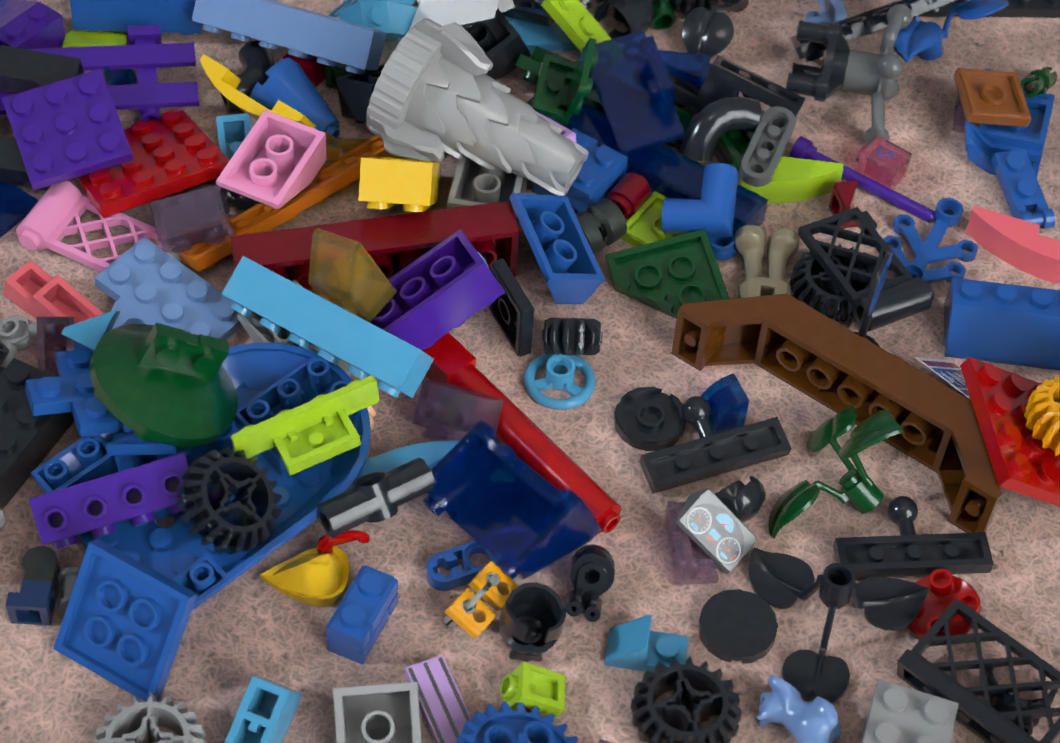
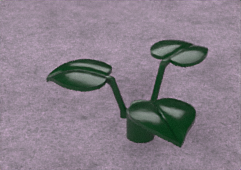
[768,405,903,539]

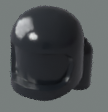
[566,544,615,622]

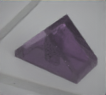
[36,316,76,377]

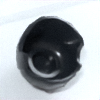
[715,476,766,523]

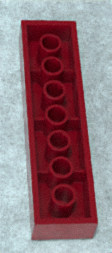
[230,201,519,302]

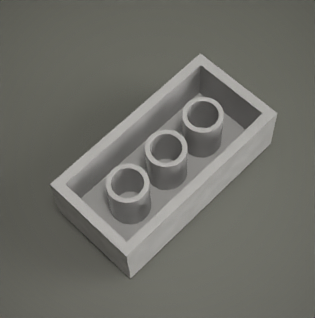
[860,679,959,743]

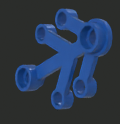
[883,198,978,283]

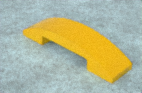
[200,54,316,129]

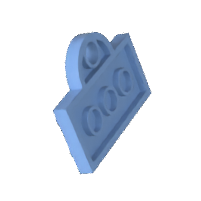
[95,237,242,340]

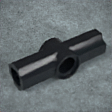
[316,457,435,538]

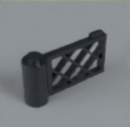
[798,207,934,332]

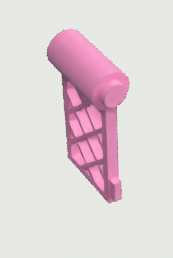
[16,181,174,272]

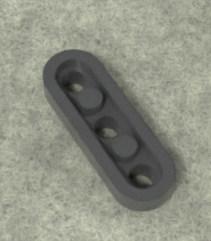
[739,106,796,187]

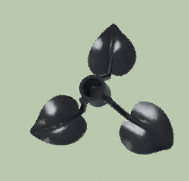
[682,0,749,65]
[749,547,929,704]

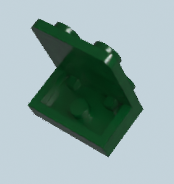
[531,38,599,126]

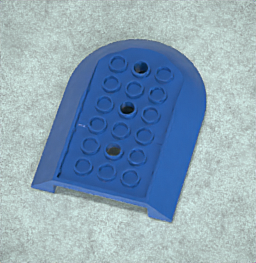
[30,342,371,611]

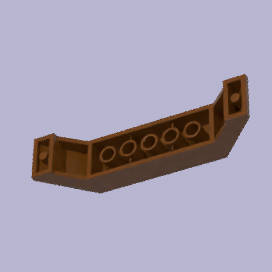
[671,293,1001,533]

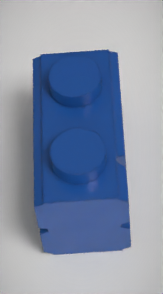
[326,566,398,664]

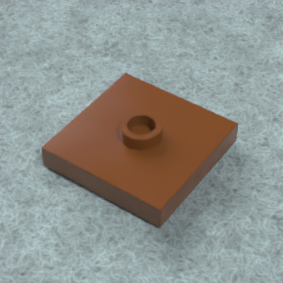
[953,68,1032,127]

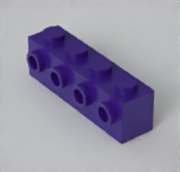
[29,452,190,550]

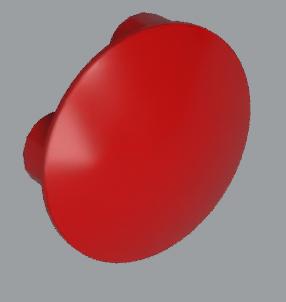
[908,569,981,638]

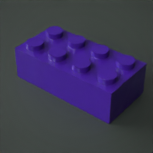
[346,229,505,351]

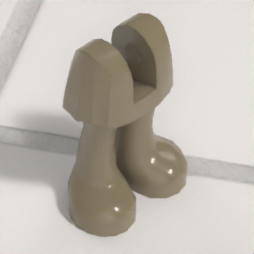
[735,225,799,298]

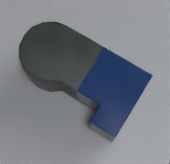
[5,546,61,626]

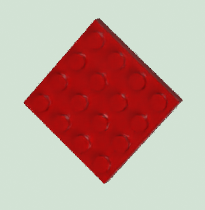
[73,110,230,218]
[960,357,1060,507]

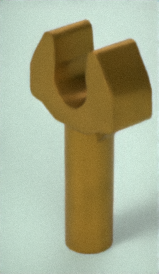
[325,132,369,160]

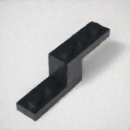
[633,55,805,118]

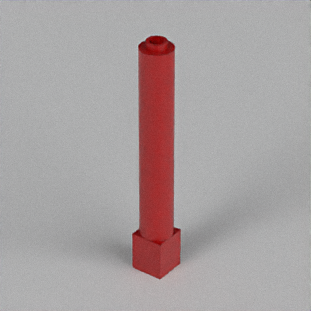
[423,332,621,534]

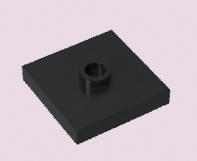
[489,258,534,357]

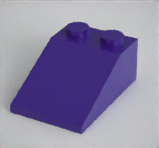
[0,0,66,49]

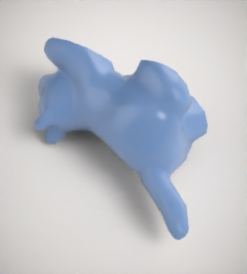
[756,675,841,743]

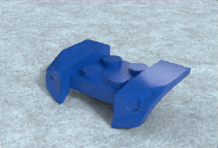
[965,68,1055,177]

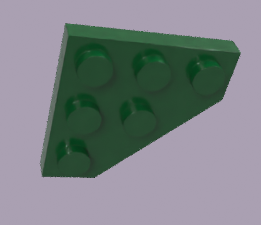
[605,229,730,319]

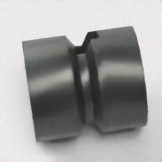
[576,198,627,255]

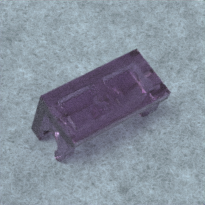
[664,500,719,586]

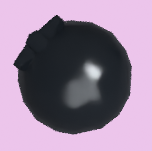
[594,0,654,45]
[498,582,566,662]

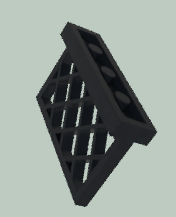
[897,598,1060,743]

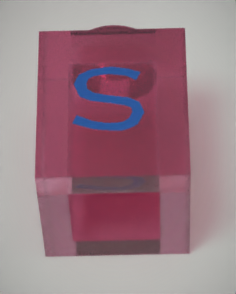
[856,135,912,190]

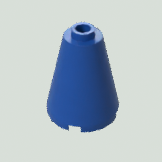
[249,58,340,138]

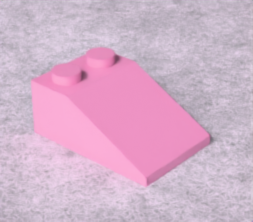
[216,110,327,209]

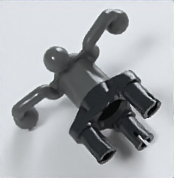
[786,4,912,151]

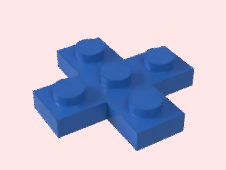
[25,348,119,437]

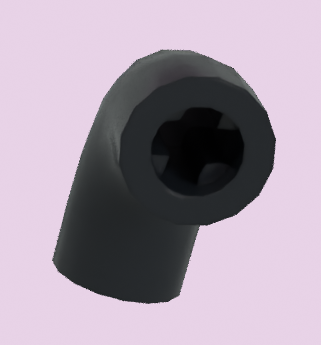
[220,40,275,112]
[680,97,761,162]

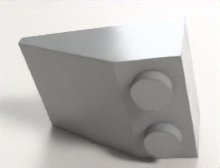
[333,682,422,743]

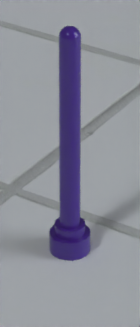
[789,136,935,222]

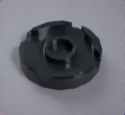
[614,387,687,451]
[699,589,778,664]

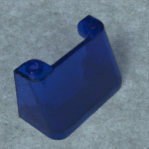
[422,420,601,580]

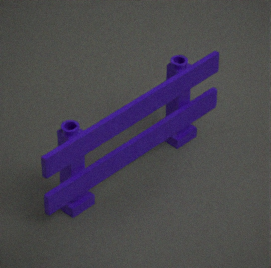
[0,24,199,121]

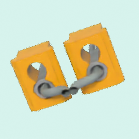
[444,560,519,639]

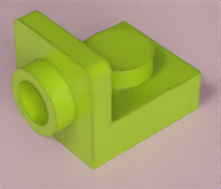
[500,661,566,718]

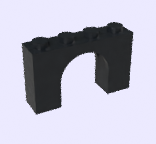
[0,45,85,191]

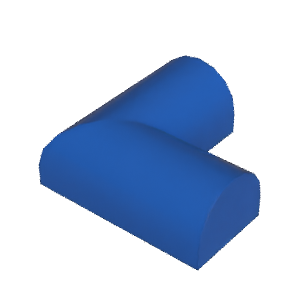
[662,163,739,237]

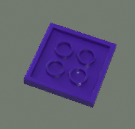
[1,69,134,191]

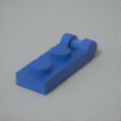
[991,149,1055,229]

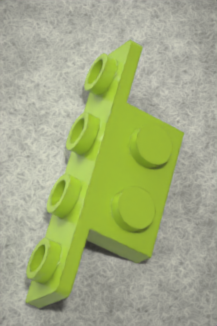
[231,375,380,476]

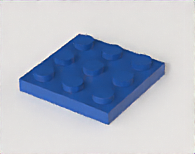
[53,539,198,702]

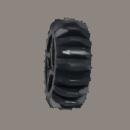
[790,243,875,328]
[176,447,282,555]
[630,656,742,743]

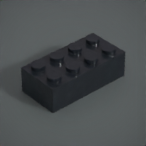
[0,358,75,510]

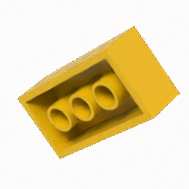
[358,156,441,212]

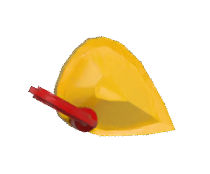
[260,530,370,607]

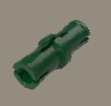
[1020,67,1058,98]

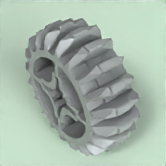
[92,693,206,743]

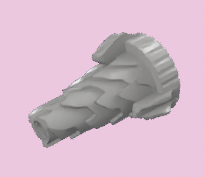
[366,18,589,196]

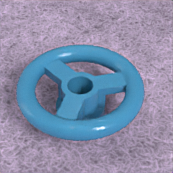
[524,352,596,410]

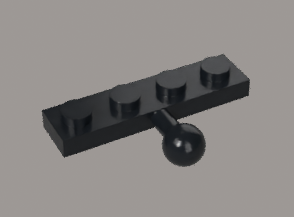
[639,396,792,494]
[833,496,994,578]

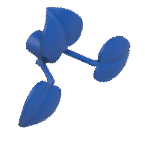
[894,0,1009,62]

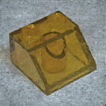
[308,228,397,323]

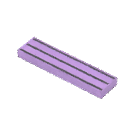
[405,655,472,743]

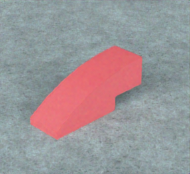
[965,206,1060,284]
[4,260,104,334]

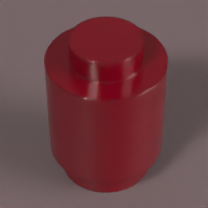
[606,173,651,219]

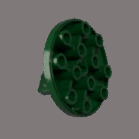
[89,323,238,450]

